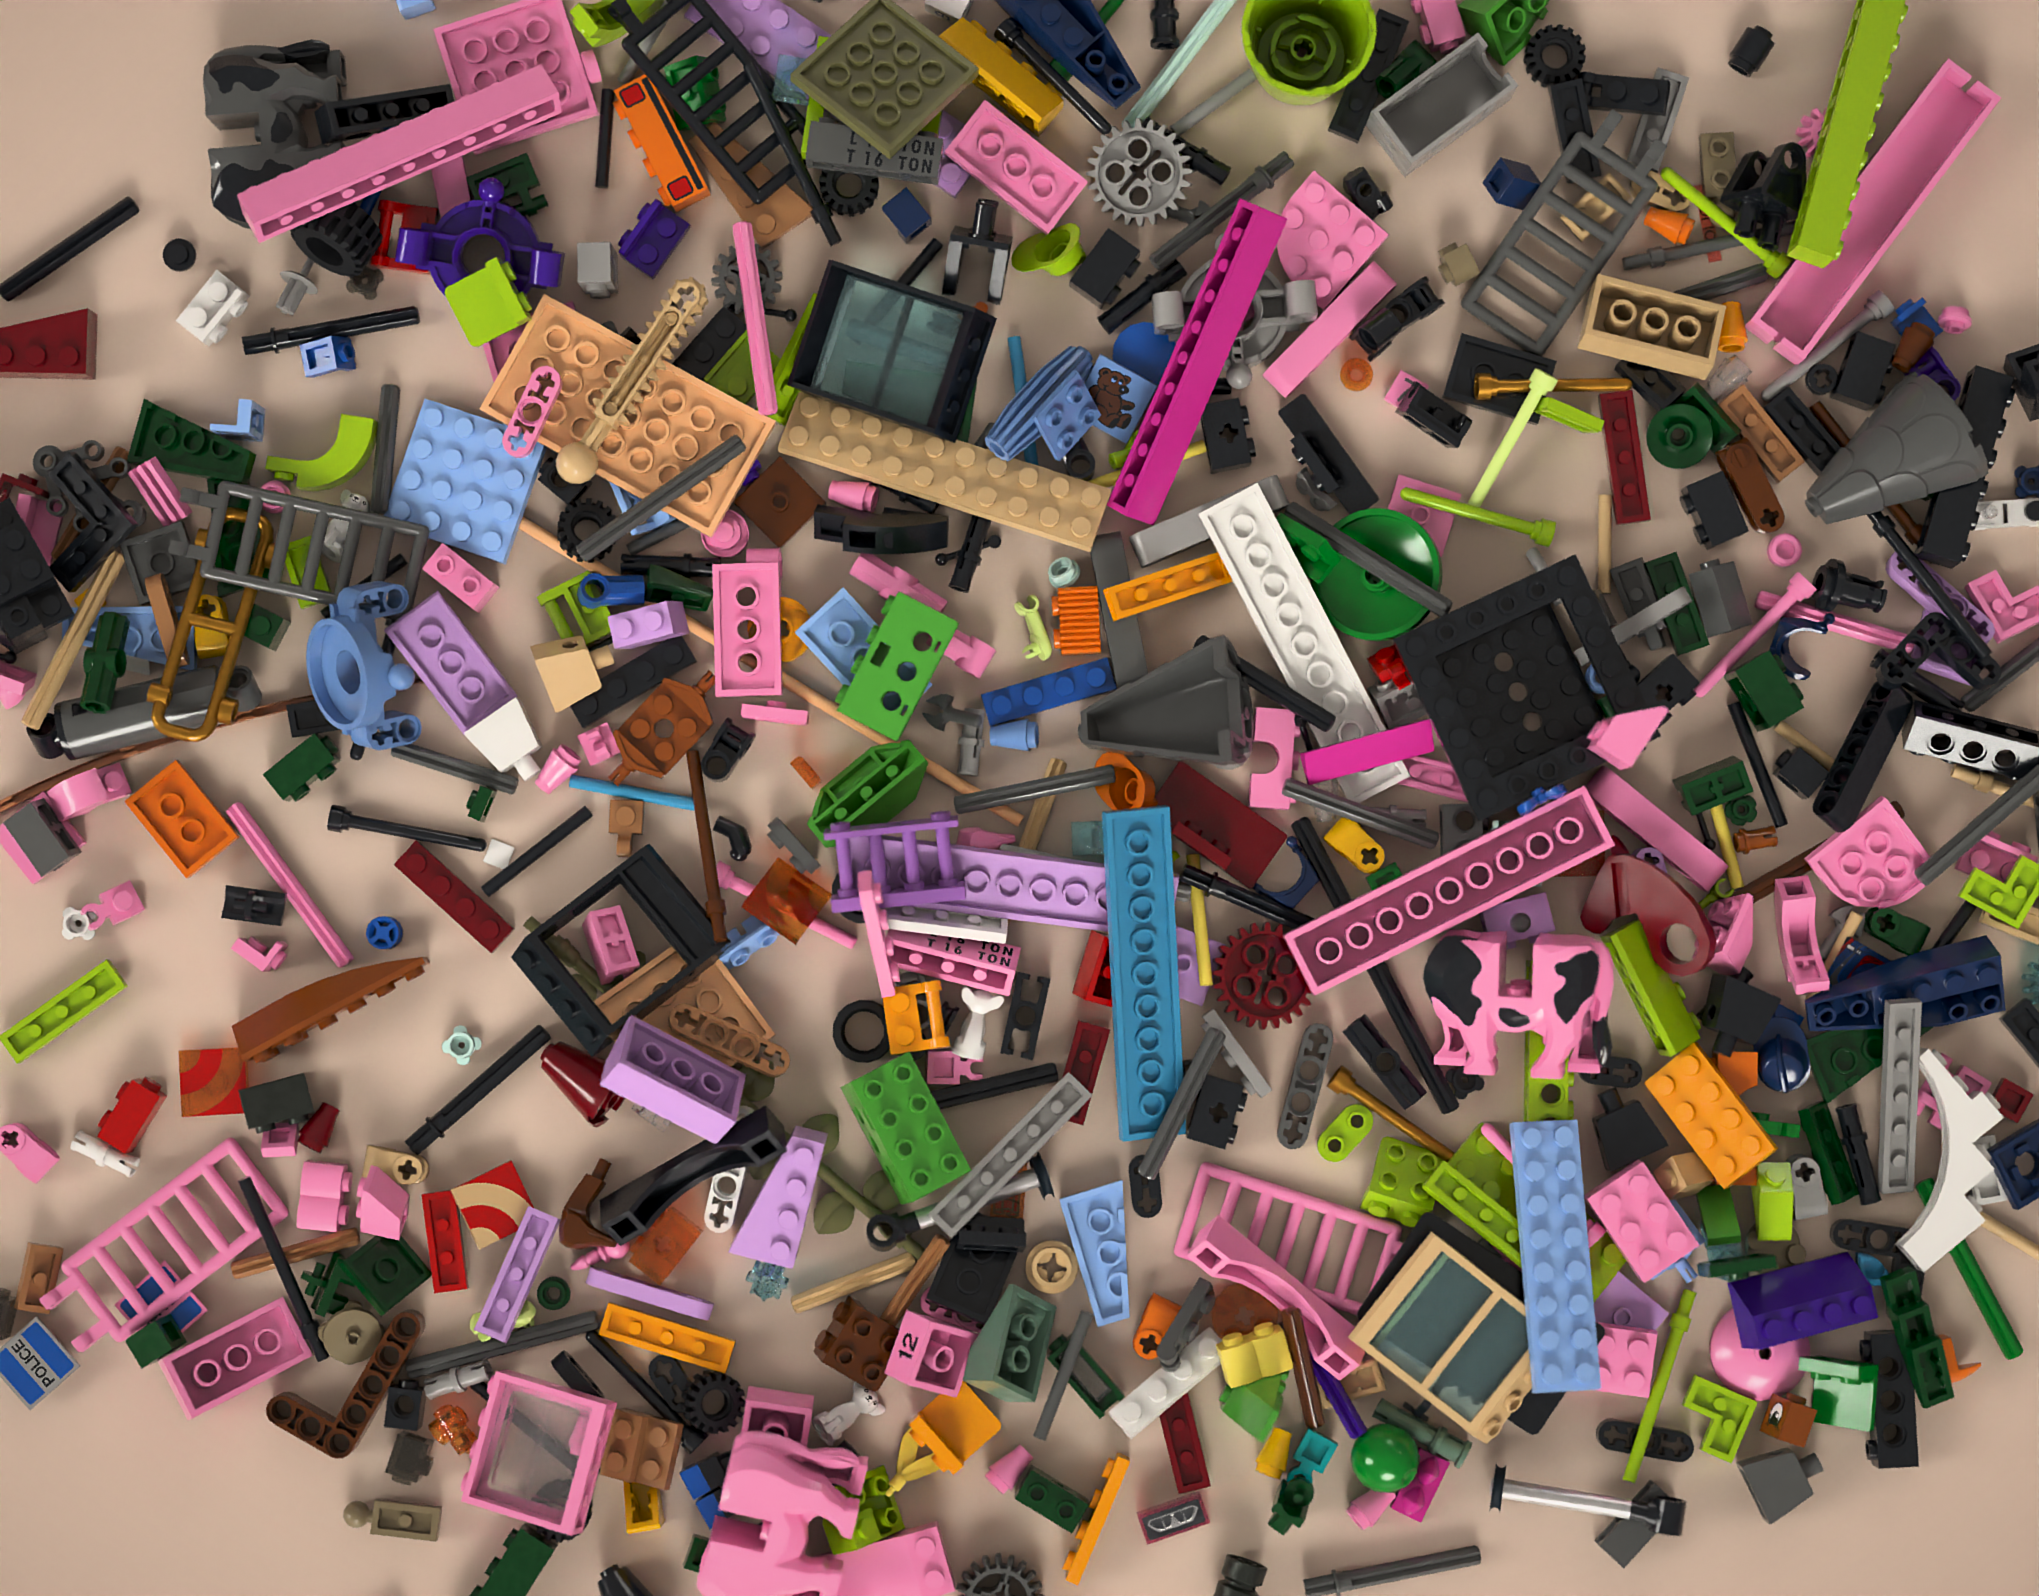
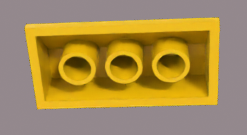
[939,17,1064,137]

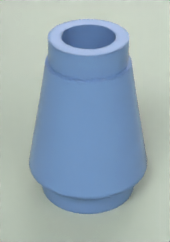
[990,719,1039,751]

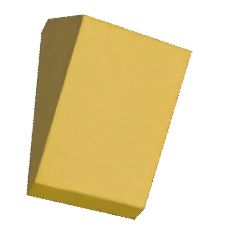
[623,1481,665,1534]

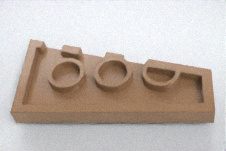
[688,122,812,250]

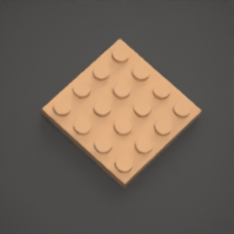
[593,946,775,1067]

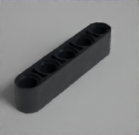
[1813,681,1913,832]

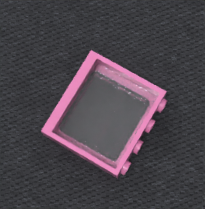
[461,1369,617,1536]

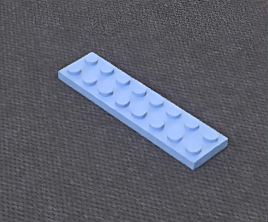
[1509,1120,1601,1393]

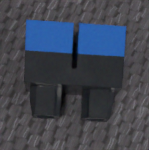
[679,1450,736,1529]

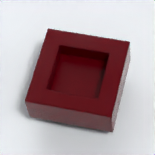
[1992,1078,2034,1123]

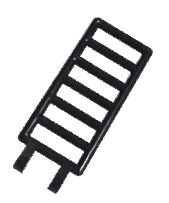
[607,0,806,204]

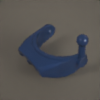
[1769,613,1835,680]
[1252,836,1320,909]

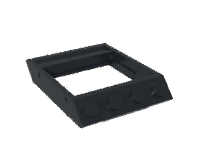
[511,844,731,1057]

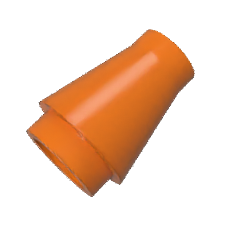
[1643,206,1695,245]

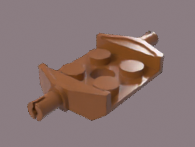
[608,670,715,786]

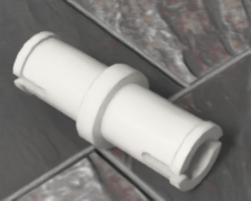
[70,1130,140,1177]

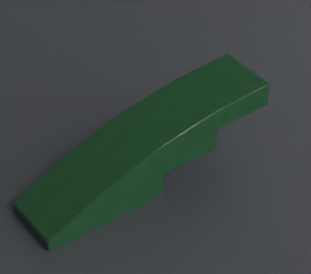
[1879,1266,1954,1409]

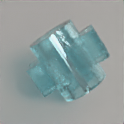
[746,1260,789,1301]

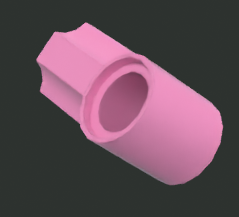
[926,629,996,679]

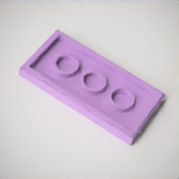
[384,590,518,736]

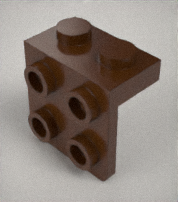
[813,1295,900,1391]

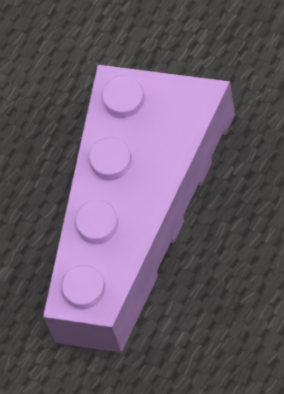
[728,1125,828,1269]

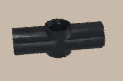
[1342,1014,1427,1110]

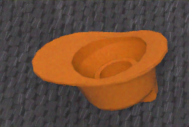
[1095,752,1158,810]

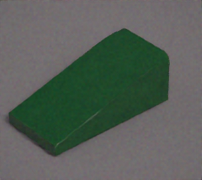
[644,564,713,612]

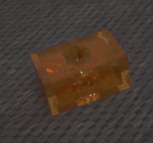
[629,1206,704,1286]

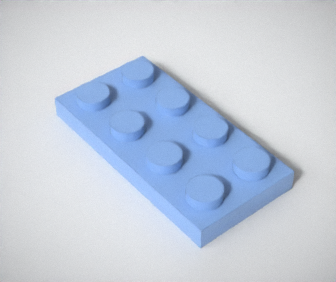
[794,587,932,714]

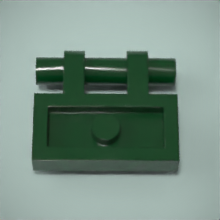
[466,153,549,217]

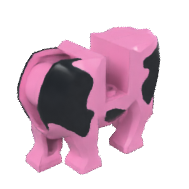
[1423,929,1614,1079]

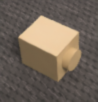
[1653,1152,1715,1200]

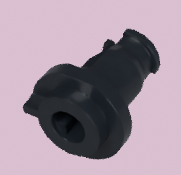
[1812,559,1887,613]

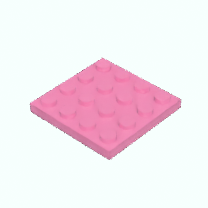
[433,0,599,155]

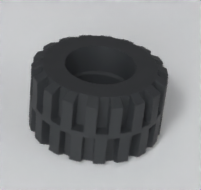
[290,203,383,277]

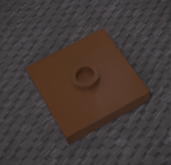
[733,456,827,548]

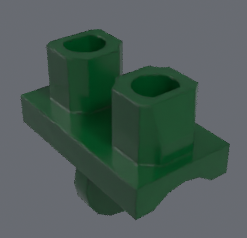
[301,1252,355,1317]
[1268,1477,1314,1535]

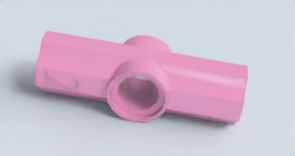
[849,553,948,613]

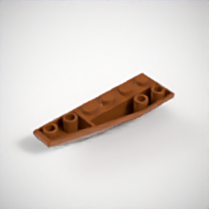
[232,957,430,1064]

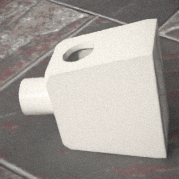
[464,697,542,781]

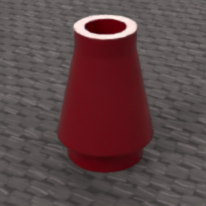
[297,1102,340,1154]

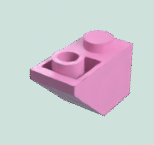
[356,1165,409,1240]

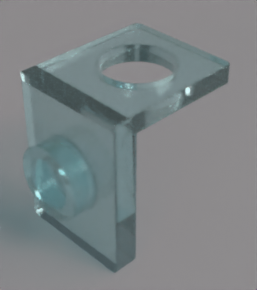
[772,54,809,106]

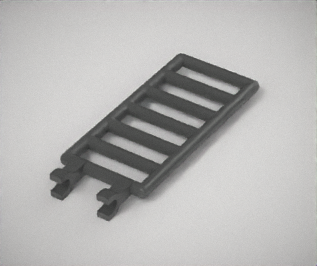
[1461,109,1667,357]
[168,481,429,620]

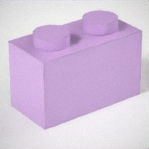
[607,601,690,649]

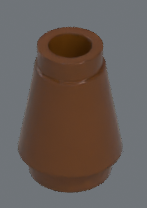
[1891,322,1935,373]

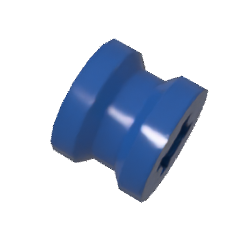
[366,916,403,949]

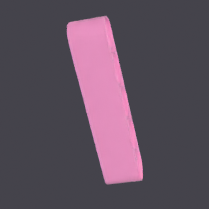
[1262,261,1397,398]
[1585,765,1729,893]

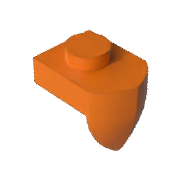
[1937,1334,1982,1383]

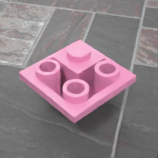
[1692,893,1753,976]

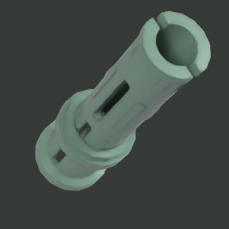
[1372,1398,1472,1469]

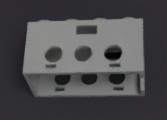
[1366,33,1518,177]

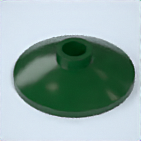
[1646,403,1713,469]

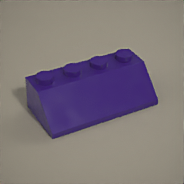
[1727,1252,1879,1350]

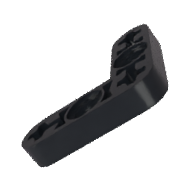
[1876,612,2001,691]
[1830,1219,1925,1320]

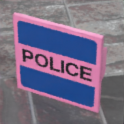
[114,1260,208,1333]

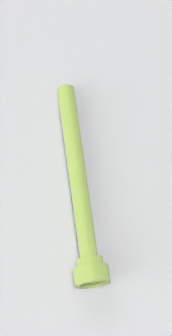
[1467,368,1558,508]

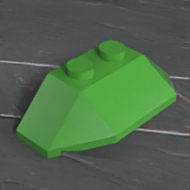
[807,740,928,848]

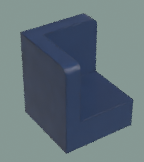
[1482,157,1541,210]
[882,187,932,244]

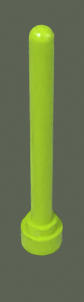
[1660,167,1793,280]
[1400,487,1556,547]

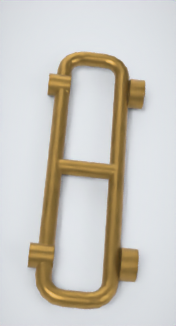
[147,507,275,742]

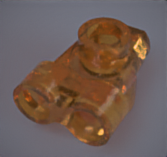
[428,1404,478,1455]

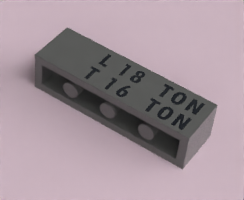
[805,117,944,185]

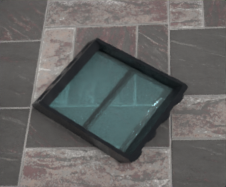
[787,260,997,443]

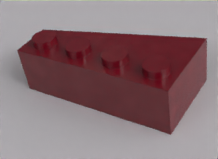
[0,308,97,380]

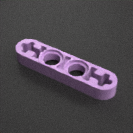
[1886,552,1995,644]
[585,1266,714,1320]

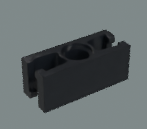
[1000,972,1051,1060]

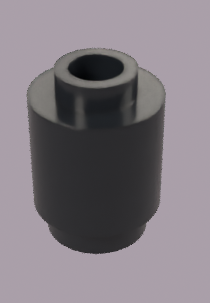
[1728,25,1775,77]

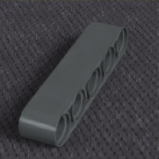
[1090,531,1148,689]

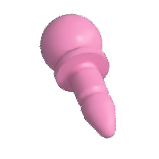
[571,1235,630,1270]

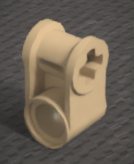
[362,1145,429,1185]

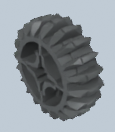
[956,1553,1044,1596]

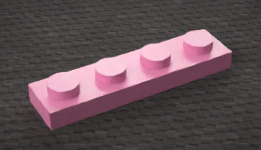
[858,870,900,998]

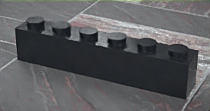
[1915,365,2015,569]

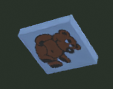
[1085,354,1158,444]

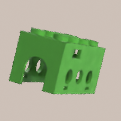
[835,591,959,742]
[840,1052,972,1205]

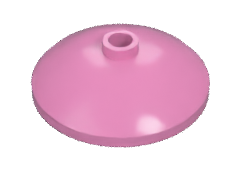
[1710,1308,1810,1401]

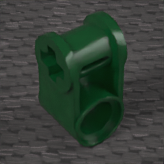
[1864,907,1931,956]

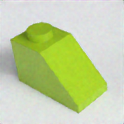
[1751,1162,1794,1241]

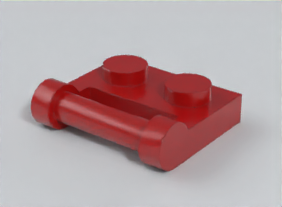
[370,200,439,275]

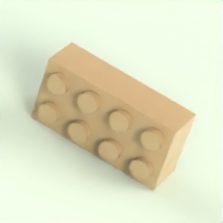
[1577,274,1726,380]

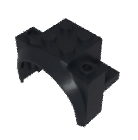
[0,498,75,654]

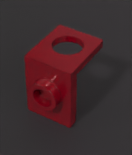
[0,473,49,502]

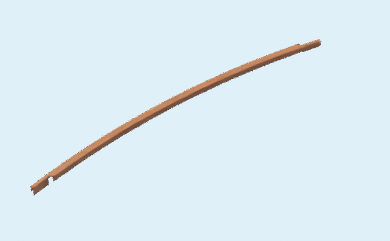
[0,678,425,813]

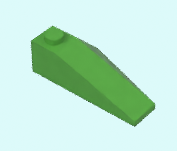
[1457,0,1549,66]
[1219,1370,1289,1443]

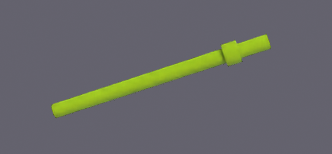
[1622,1289,1696,1484]

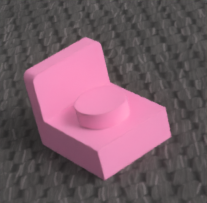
[231,936,288,972]

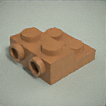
[600,1408,684,1490]

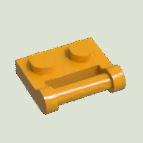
[883,980,950,1056]

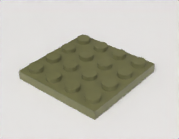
[790,0,979,159]

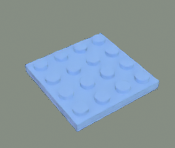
[384,399,547,565]

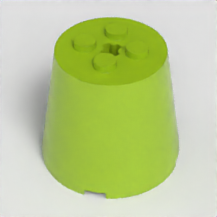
[1241,0,1377,106]

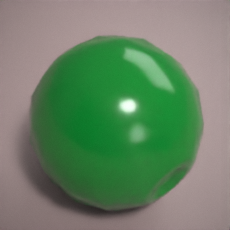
[1350,1423,1420,1493]

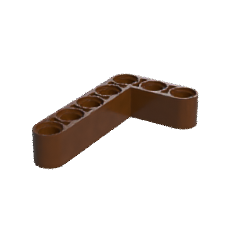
[266,1309,426,1459]

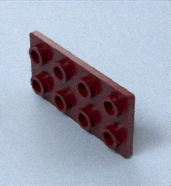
[1155,761,1287,889]

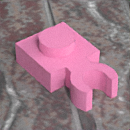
[80,880,145,930]
[925,1050,983,1085]

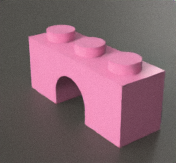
[1248,707,1301,810]

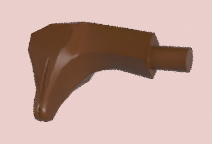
[559,1158,617,1250]

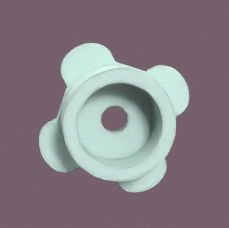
[442,1025,482,1065]

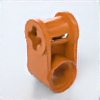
[1132,1293,1182,1360]

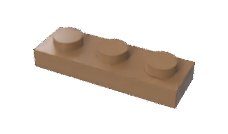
[1718,384,1805,483]

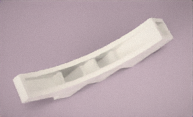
[1895,1048,2004,1272]

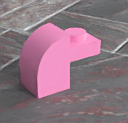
[47,762,132,822]

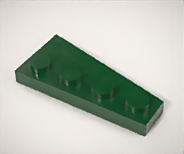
[1806,1027,1933,1104]

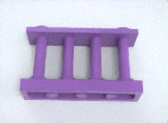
[823,811,966,913]

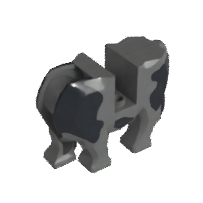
[203,39,356,229]

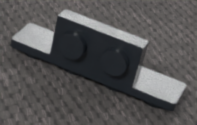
[1278,394,1379,514]

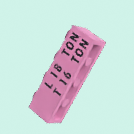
[887,929,1021,996]

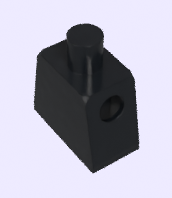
[1702,973,1781,1058]
[1592,1087,1669,1172]

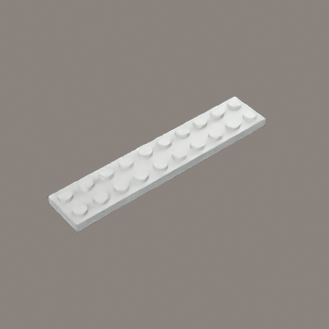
[1198,483,1410,803]

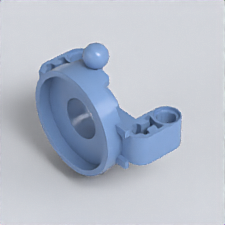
[306,581,422,750]

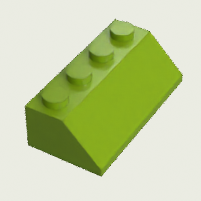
[1600,919,1701,1057]

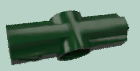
[80,612,130,714]

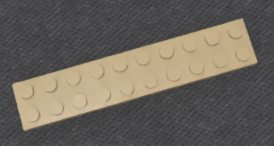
[778,391,1112,552]

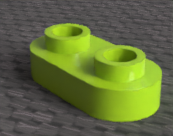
[1317,1104,1373,1162]

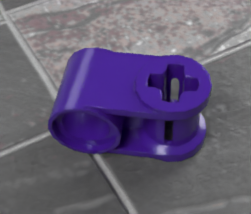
[1903,347,1961,401]

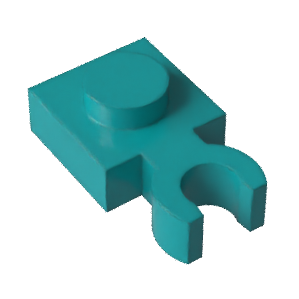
[1287,1427,1338,1483]

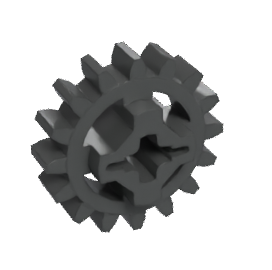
[711,244,783,314]

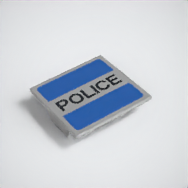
[0,1316,81,1410]

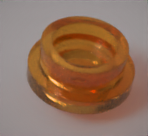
[1340,358,1373,392]

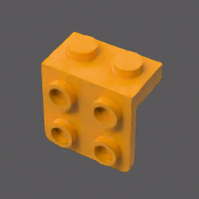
[909,1381,1001,1475]

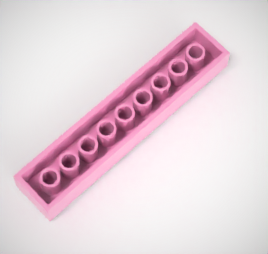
[1283,785,1615,996]

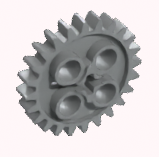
[1086,118,1194,226]

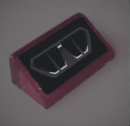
[1136,1491,1210,1545]

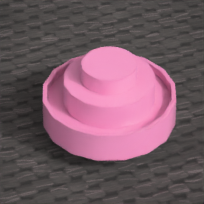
[701,509,750,558]

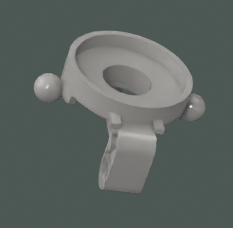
[1151,233,1318,389]

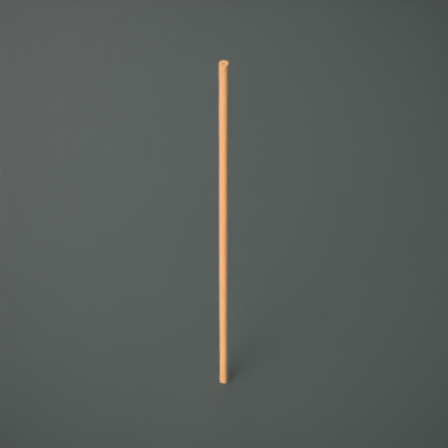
[519,516,1024,827]

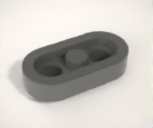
[767,817,821,874]

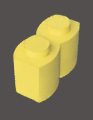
[1216,1322,1294,1388]

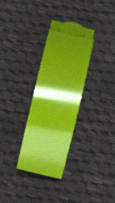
[569,0,664,47]
[265,414,378,491]

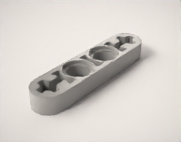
[1574,586,1692,667]

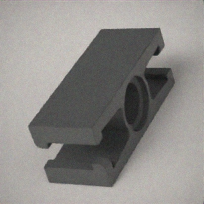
[1594,1480,1668,1568]

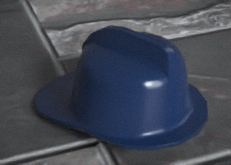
[1753,1017,1810,1093]

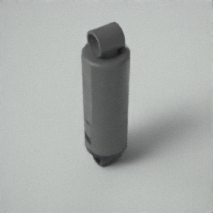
[26,665,262,761]

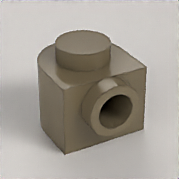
[1438,242,1480,287]

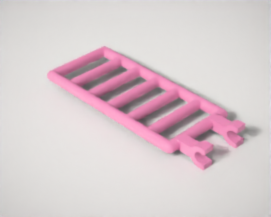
[39,1138,289,1353]
[1174,1162,1403,1315]

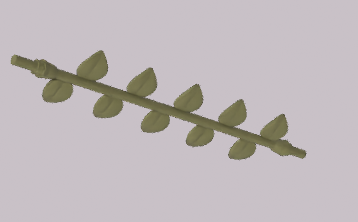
[523,916,925,1260]

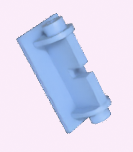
[719,914,783,970]

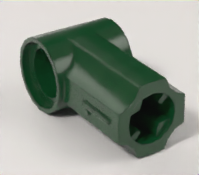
[1375,40,1438,98]

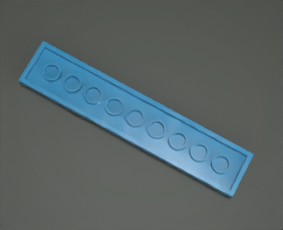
[1102,805,1186,1142]

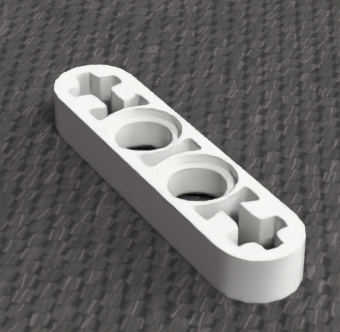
[704,1105,754,1233]

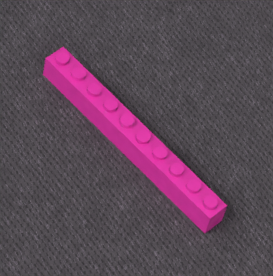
[1107,198,1287,526]

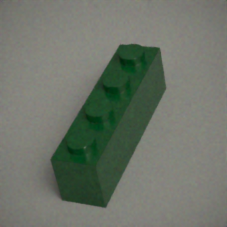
[470,1524,558,1596]

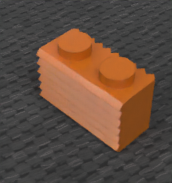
[1051,586,1101,656]

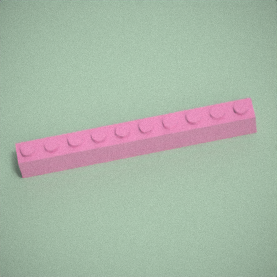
[237,64,562,243]

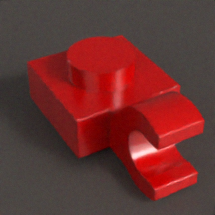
[1366,644,1411,690]

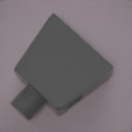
[1736,1448,1823,1525]

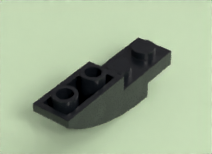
[814,504,949,554]

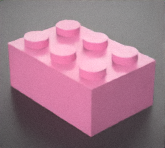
[1584,1159,1700,1283]

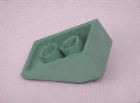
[963,1284,1057,1402]

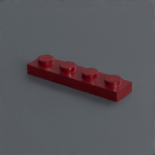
[1598,390,1651,526]
[394,840,515,953]

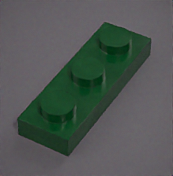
[1645,552,1710,657]
[1798,1101,1859,1206]

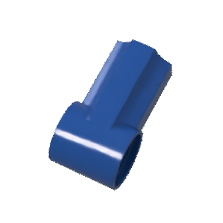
[577,573,645,609]

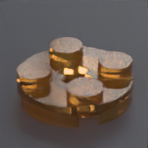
[1211,1282,1278,1339]

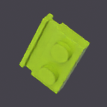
[704,330,780,405]

